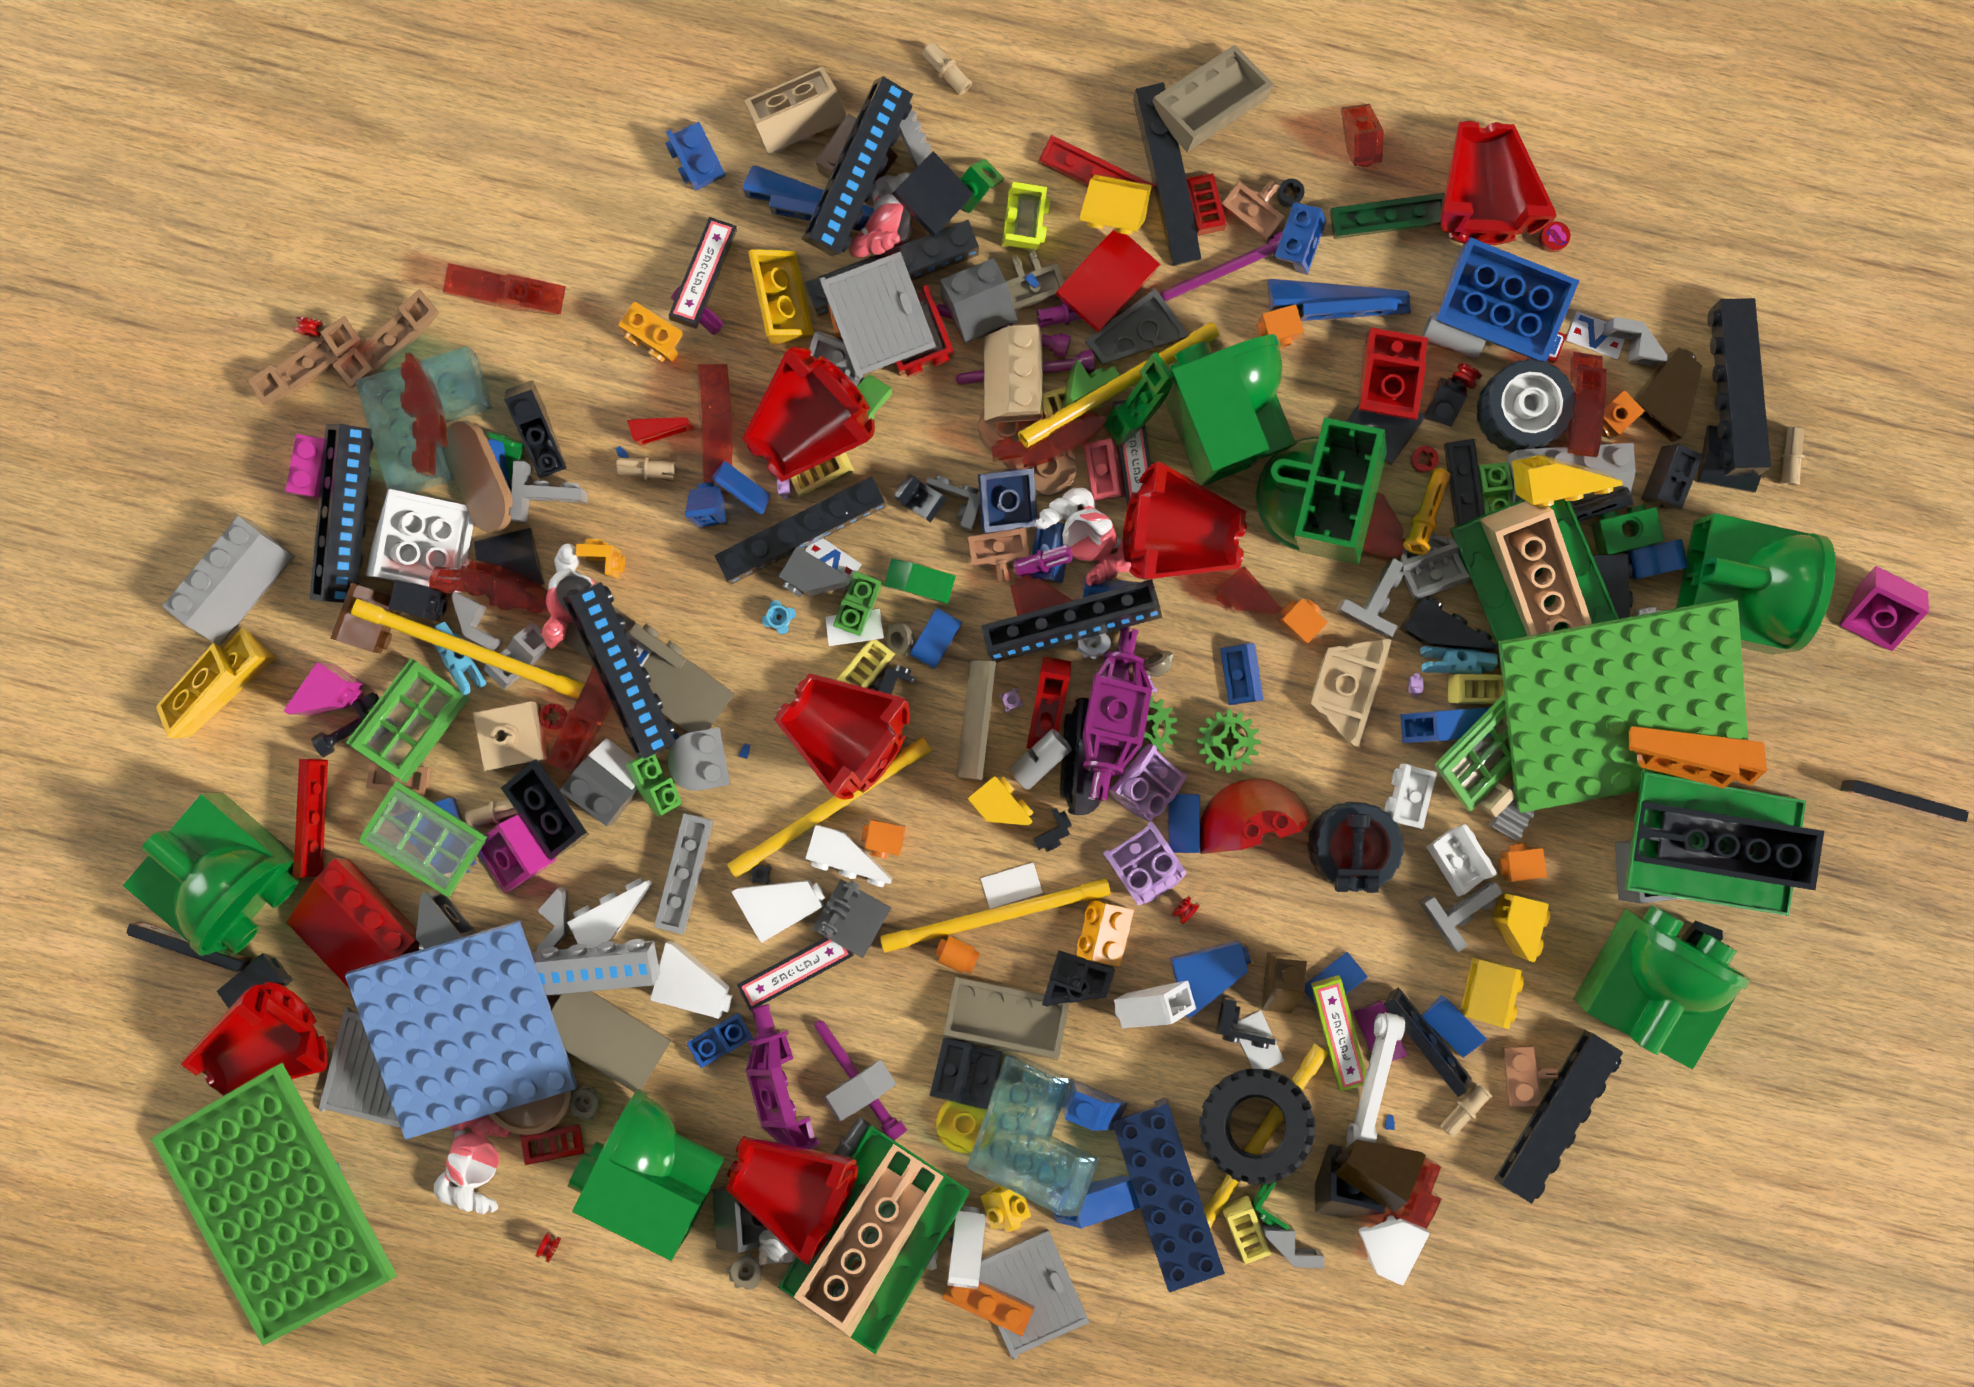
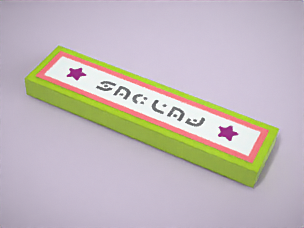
[1311,975,1366,1092]

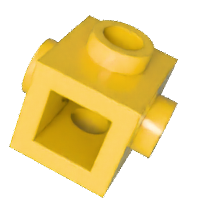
[980,1182,1031,1232]

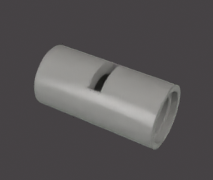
[1422,312,1486,360]
[1009,729,1072,790]

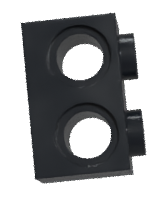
[388,580,448,621]

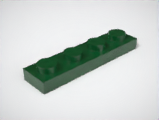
[1330,193,1445,239]

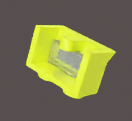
[1001,182,1051,250]

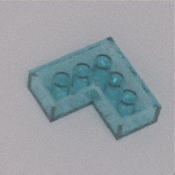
[355,346,493,493]
[967,1055,1099,1216]

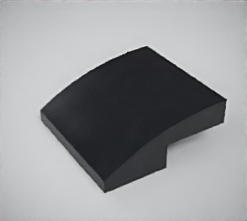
[892,151,974,237]
[1346,404,1425,465]
[929,1038,1004,1111]

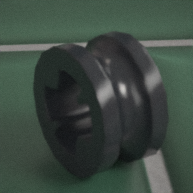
[1277,178,1305,208]

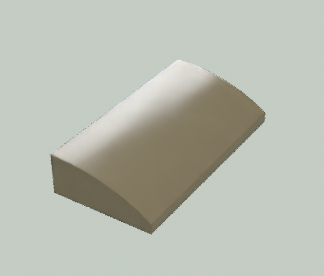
[1153,45,1274,152]
[957,660,996,780]
[943,977,1069,1061]
[551,991,671,1093]

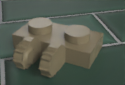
[1006,249,1064,311]

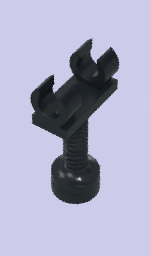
[311,692,396,758]
[1334,814,1379,893]

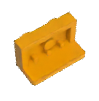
[618,302,683,363]
[576,539,625,579]
[1076,899,1134,967]

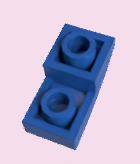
[686,1013,753,1068]

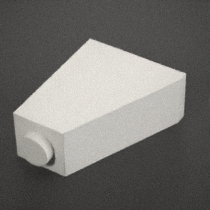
[732,880,826,943]
[650,940,733,1019]
[1114,980,1196,1028]
[947,1206,986,1289]

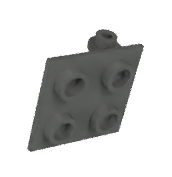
[812,879,891,958]

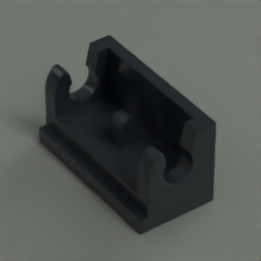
[1641,444,1703,510]
[217,953,293,1009]

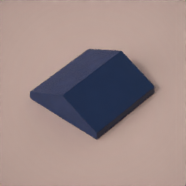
[978,468,1037,533]

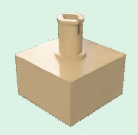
[473,701,550,771]

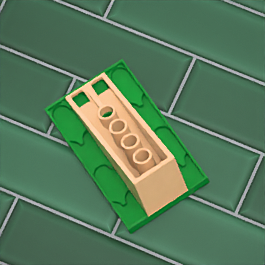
[1449,498,1619,649]
[778,1126,970,1355]

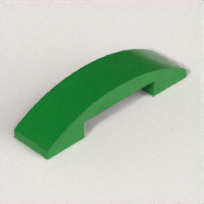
[1103,352,1173,446]

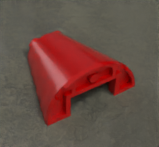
[1440,121,1557,245]
[742,347,875,482]
[1123,462,1247,580]
[774,673,910,800]
[1200,779,1312,854]
[181,982,327,1096]
[726,1135,858,1265]

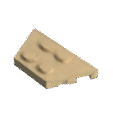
[1309,639,1392,747]

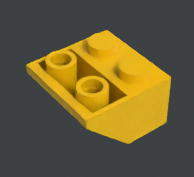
[1079,174,1151,234]
[968,775,1033,826]
[1492,893,1550,962]
[1460,957,1524,1029]

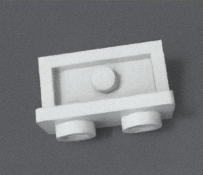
[1384,764,1437,829]
[1427,824,1497,897]

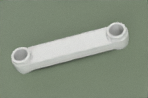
[1346,1012,1405,1146]

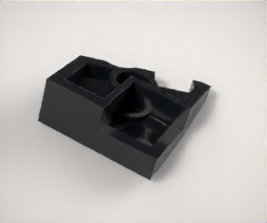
[1042,949,1115,1007]

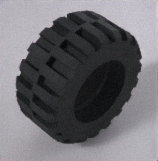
[1199,1068,1316,1185]

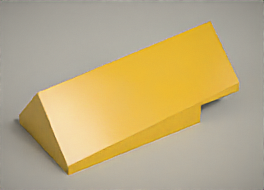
[156,627,276,739]

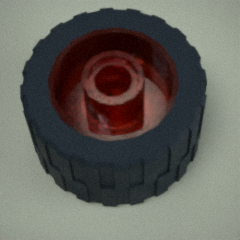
[1307,802,1404,892]

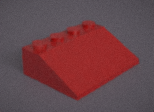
[286,858,420,989]

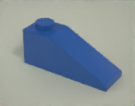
[685,482,727,528]

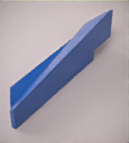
[743,165,874,231]
[1268,279,1411,321]

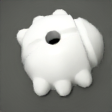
[1076,633,1111,660]

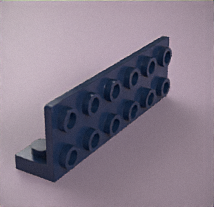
[1112,1098,1225,1292]

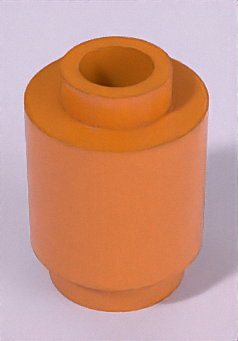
[934,935,980,974]

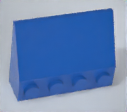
[1436,237,1580,361]

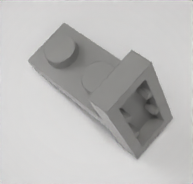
[510,461,588,523]
[1335,558,1404,638]
[1418,882,1503,952]

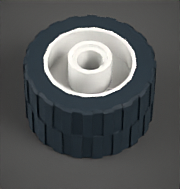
[1476,359,1576,453]

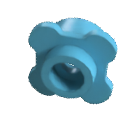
[762,600,796,634]

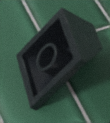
[1315,1144,1385,1218]

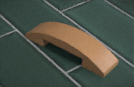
[333,289,439,388]
[247,316,362,405]

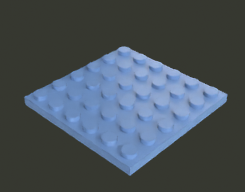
[345,920,577,1140]

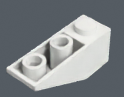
[806,824,893,887]
[567,878,653,947]

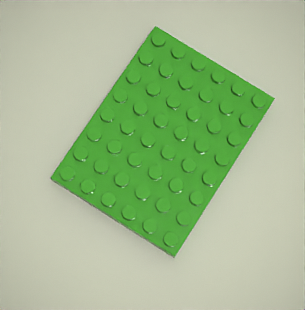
[1498,598,1748,813]
[151,1063,397,1346]

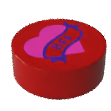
[1539,221,1571,252]

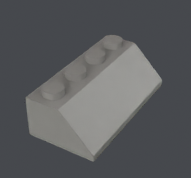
[1507,443,1636,505]
[163,516,295,646]

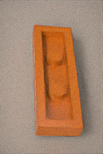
[942,1281,1035,1336]

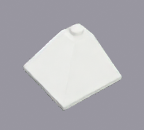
[366,489,474,593]

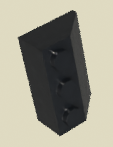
[501,759,590,860]

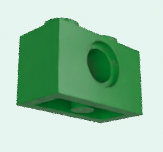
[1591,504,1665,555]

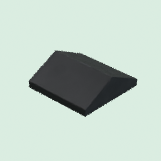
[1697,425,1762,493]
[474,528,545,598]

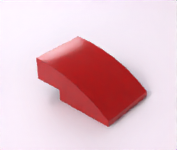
[1055,228,1160,333]
[1358,327,1428,420]

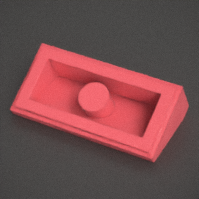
[1083,438,1125,501]

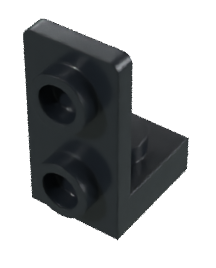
[1216,996,1278,1049]

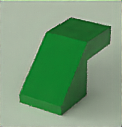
[884,558,956,604]

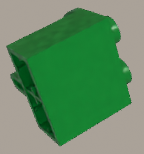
[1165,334,1296,486]
[1256,417,1387,565]
[1676,513,1836,655]
[122,793,299,956]
[1573,905,1751,1070]
[567,1089,725,1262]

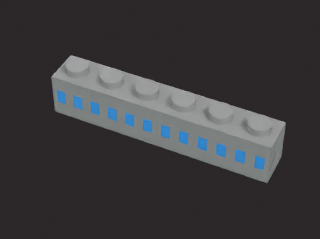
[531,939,660,995]

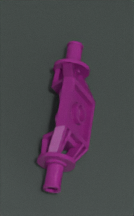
[1083,627,1153,802]
[746,1004,819,1149]

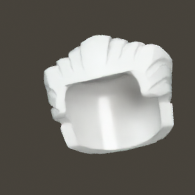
[759,1229,796,1265]

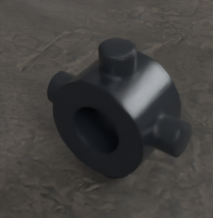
[749,863,772,885]

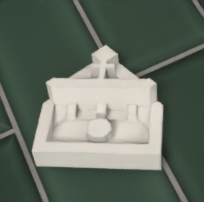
[1358,1215,1430,1285]

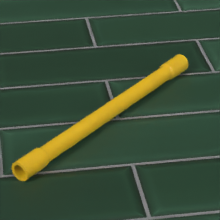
[1018,322,1220,448]
[351,598,585,700]
[727,736,932,878]
[880,878,1111,953]
[1204,1043,1329,1229]

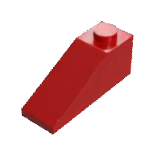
[1026,656,1072,749]

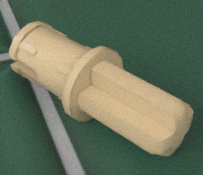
[922,42,972,96]
[1780,427,1805,486]
[616,457,675,480]
[465,799,518,828]
[1441,1083,1492,1137]

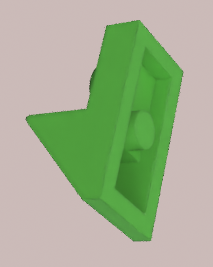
[1062,360,1120,408]

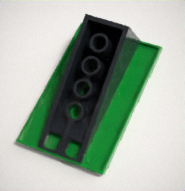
[1625,772,1824,916]

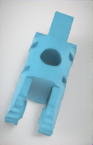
[434,622,487,696]
[1420,646,1498,674]

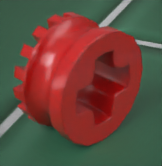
[293,316,323,338]
[1452,363,1482,389]
[1410,446,1439,473]
[539,703,568,730]
[1171,895,1200,925]
[535,1232,561,1263]

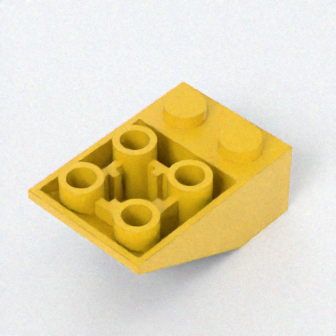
[1511,454,1623,508]

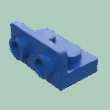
[665,122,726,191]
[1275,203,1327,275]

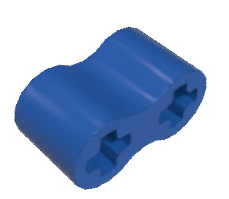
[1627,539,1689,580]
[910,607,963,670]

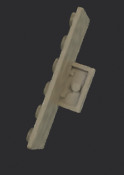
[562,606,734,733]

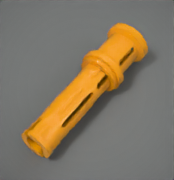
[1403,468,1451,555]

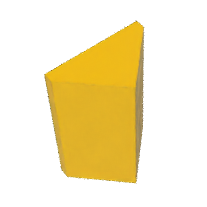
[748,249,814,345]

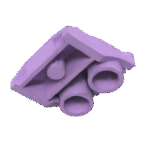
[1109,744,1188,822]
[1103,821,1187,906]

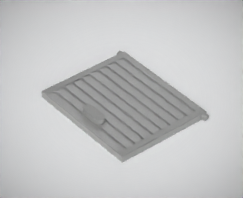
[820,252,936,379]
[319,1007,401,1128]
[979,1230,1089,1360]

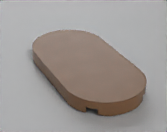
[978,409,1077,496]
[444,420,513,532]

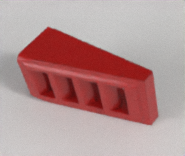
[1186,173,1227,236]
[627,417,693,446]
[520,1124,584,1165]

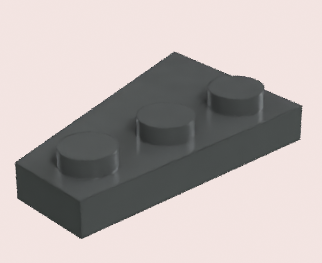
[1085,289,1189,365]

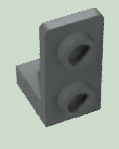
[925,475,980,532]

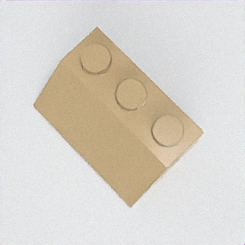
[744,66,847,154]
[984,324,1043,423]

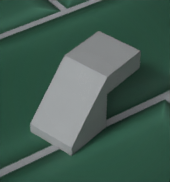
[1603,317,1668,368]
[451,592,502,651]
[484,622,549,690]
[536,886,570,952]
[823,1059,896,1122]
[1262,1224,1325,1268]

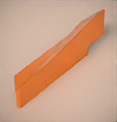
[1629,727,1767,788]

